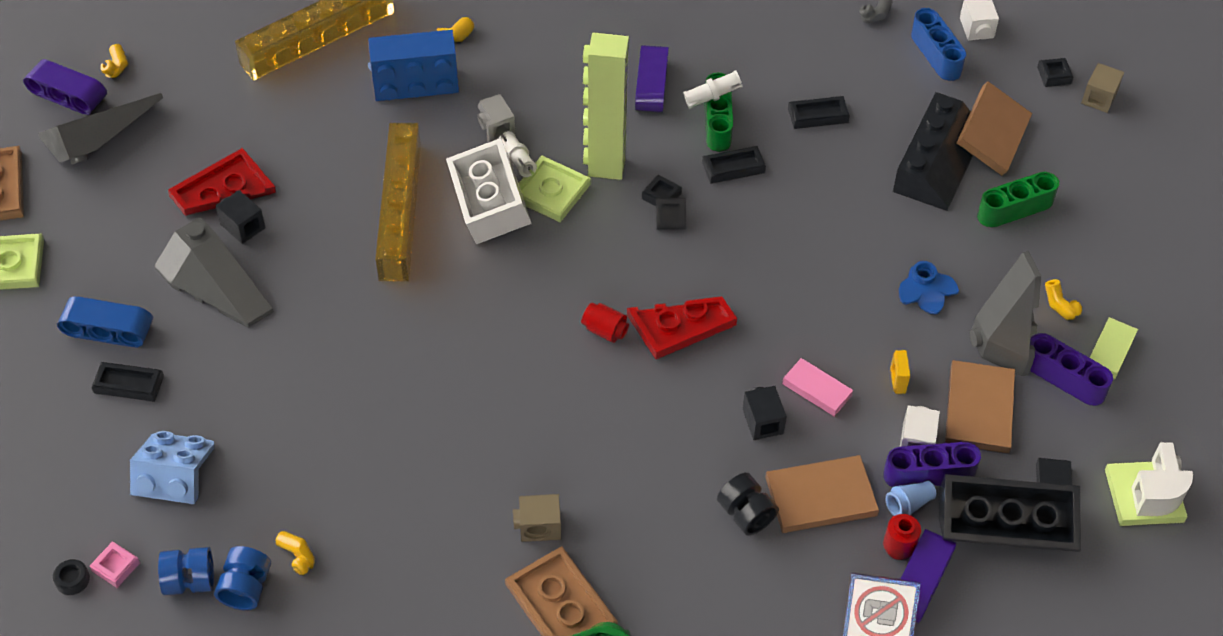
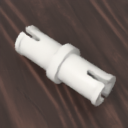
[683,70,743,109]
[499,131,537,177]

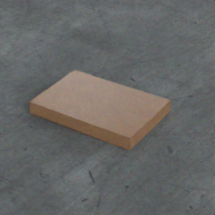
[957,81,1032,176]
[0,146,24,221]
[945,360,1015,453]
[765,455,879,533]
[505,546,618,636]

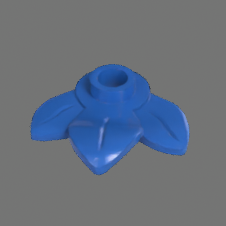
[899,261,959,314]

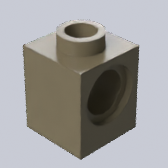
[1081,63,1124,113]
[513,494,561,542]

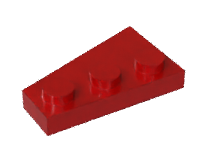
[168,148,276,216]
[627,296,737,359]

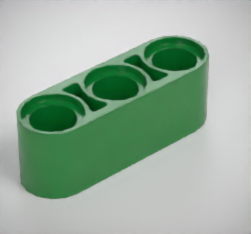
[704,72,733,152]
[977,171,1059,228]

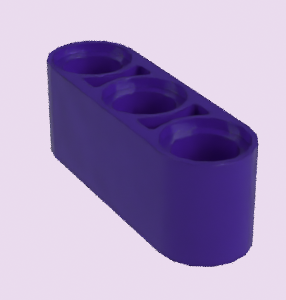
[635,45,669,112]
[23,59,107,115]
[1030,333,1113,406]
[883,442,981,487]
[897,529,957,624]

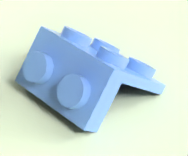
[130,431,214,504]

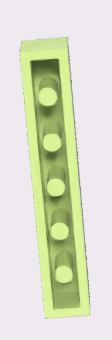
[583,33,629,180]

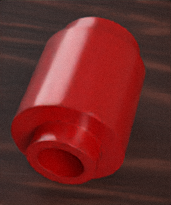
[581,302,629,343]
[883,514,921,560]

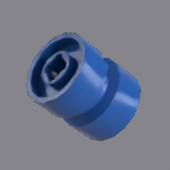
[214,546,271,610]
[158,547,214,596]

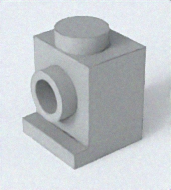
[477,94,515,143]

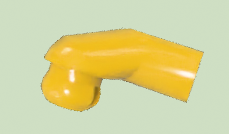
[437,17,474,42]
[101,44,128,78]
[1045,279,1082,320]
[275,531,315,575]

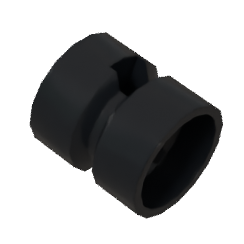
[717,472,779,536]

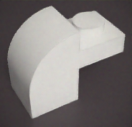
[1131,442,1193,516]

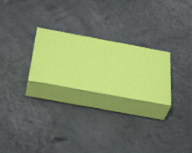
[1090,317,1138,379]

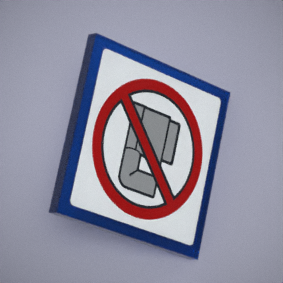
[843,573,921,636]

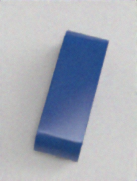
[911,8,966,81]
[57,296,153,348]

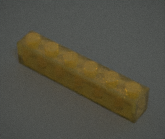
[235,0,394,81]
[375,123,421,282]

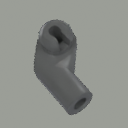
[859,0,893,24]

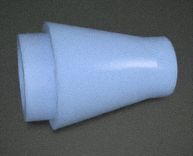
[886,481,936,516]

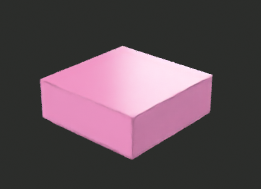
[90,541,140,588]

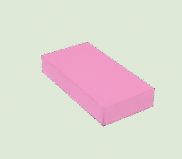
[782,358,853,417]

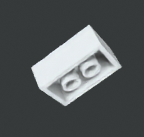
[446,138,532,244]

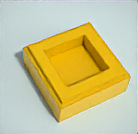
[890,350,910,394]

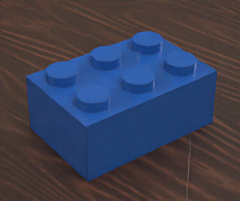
[368,30,459,101]

